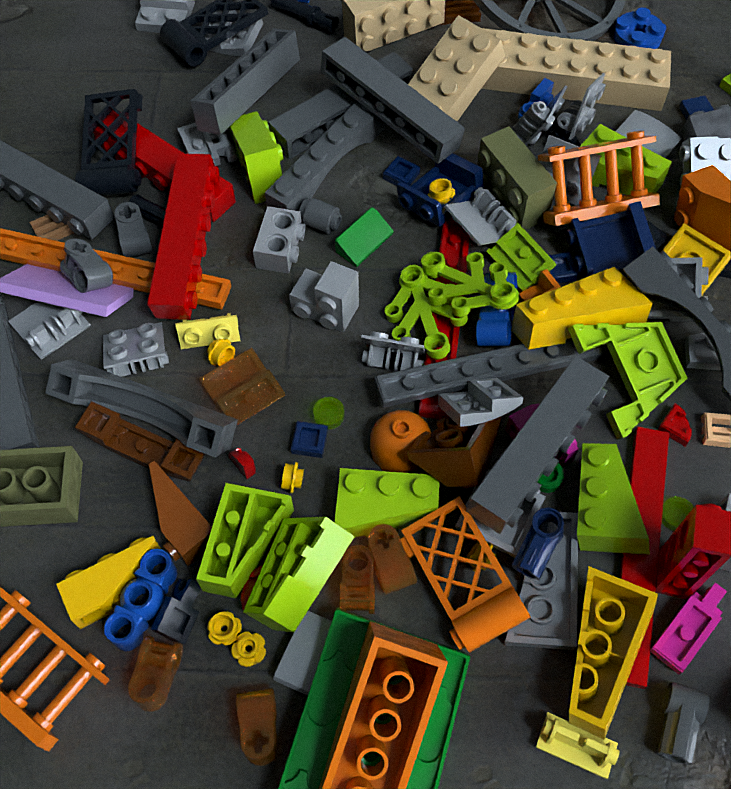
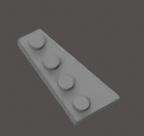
[505,512,578,651]

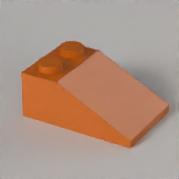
[674,165,731,252]

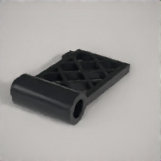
[160,0,269,66]
[75,89,143,196]

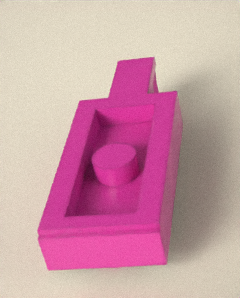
[650,582,727,675]

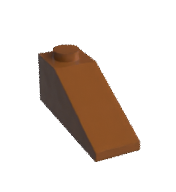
[149,461,212,566]

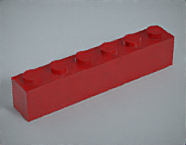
[93,111,236,223]
[147,153,220,320]

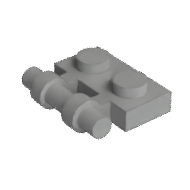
[177,122,238,166]

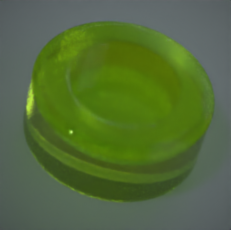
[313,397,345,429]
[662,497,694,531]

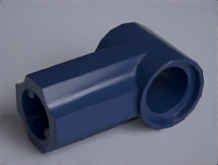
[512,507,564,580]

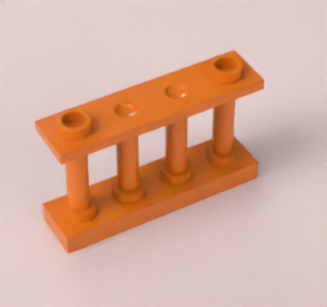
[538,131,660,226]
[0,587,110,752]

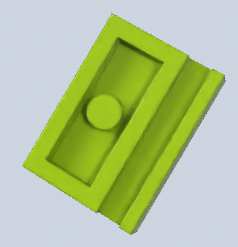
[487,223,556,291]

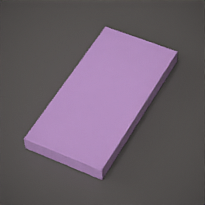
[0,264,134,317]

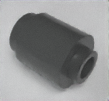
[299,198,342,234]

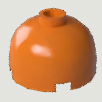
[370,410,431,473]

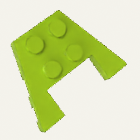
[568,322,687,440]

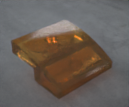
[200,348,286,426]

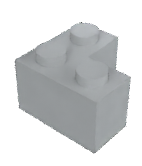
[289,261,359,332]

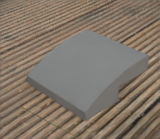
[205,10,263,56]
[615,110,682,158]
[438,378,523,427]
[273,611,331,695]

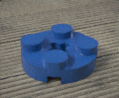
[614,8,666,49]

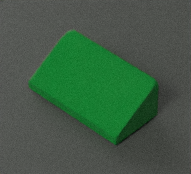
[335,207,394,267]

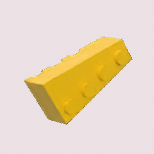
[511,267,653,350]
[569,566,658,739]

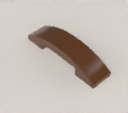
[75,401,205,481]

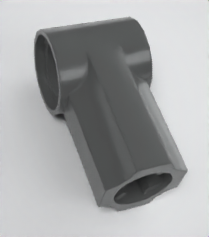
[657,681,709,765]

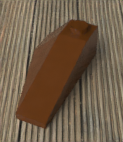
[407,416,502,489]

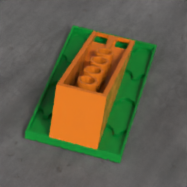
[278,608,471,789]

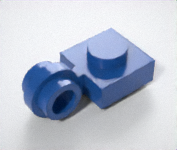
[518,78,554,119]

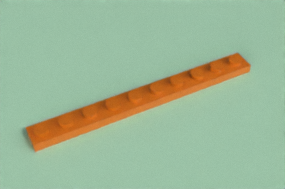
[0,228,232,310]

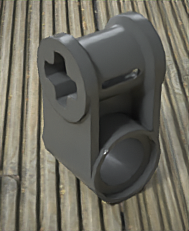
[115,202,153,257]
[60,239,113,293]

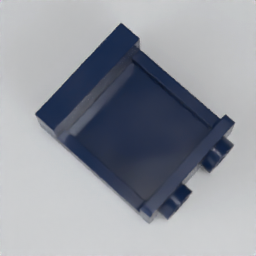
[396,153,484,227]
[566,201,656,278]

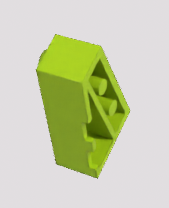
[228,111,284,204]
[580,124,672,195]
[577,443,650,555]
[335,468,440,538]
[196,483,294,598]
[243,517,354,632]

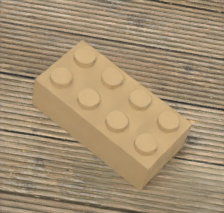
[342,0,445,52]
[408,15,506,121]

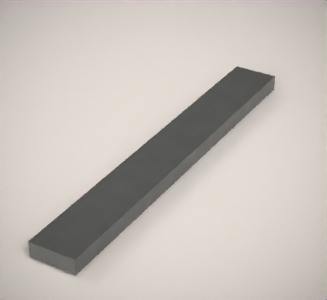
[374,338,611,408]

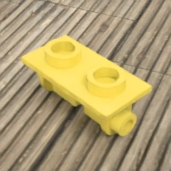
[175,313,240,349]
[536,712,620,779]

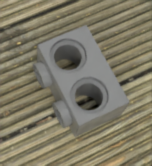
[253,206,305,274]

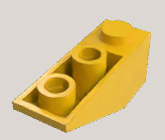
[56,536,161,629]

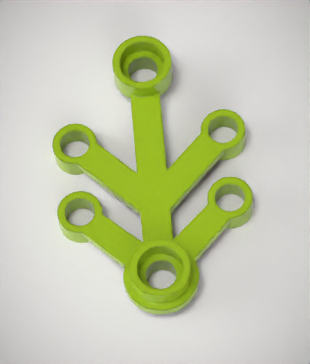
[421,252,519,317]
[384,265,468,360]

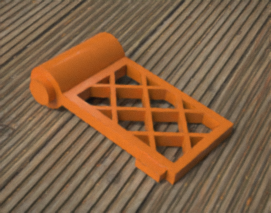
[399,496,531,653]

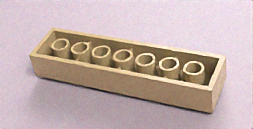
[481,28,671,111]

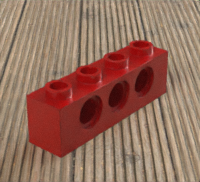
[655,504,731,599]

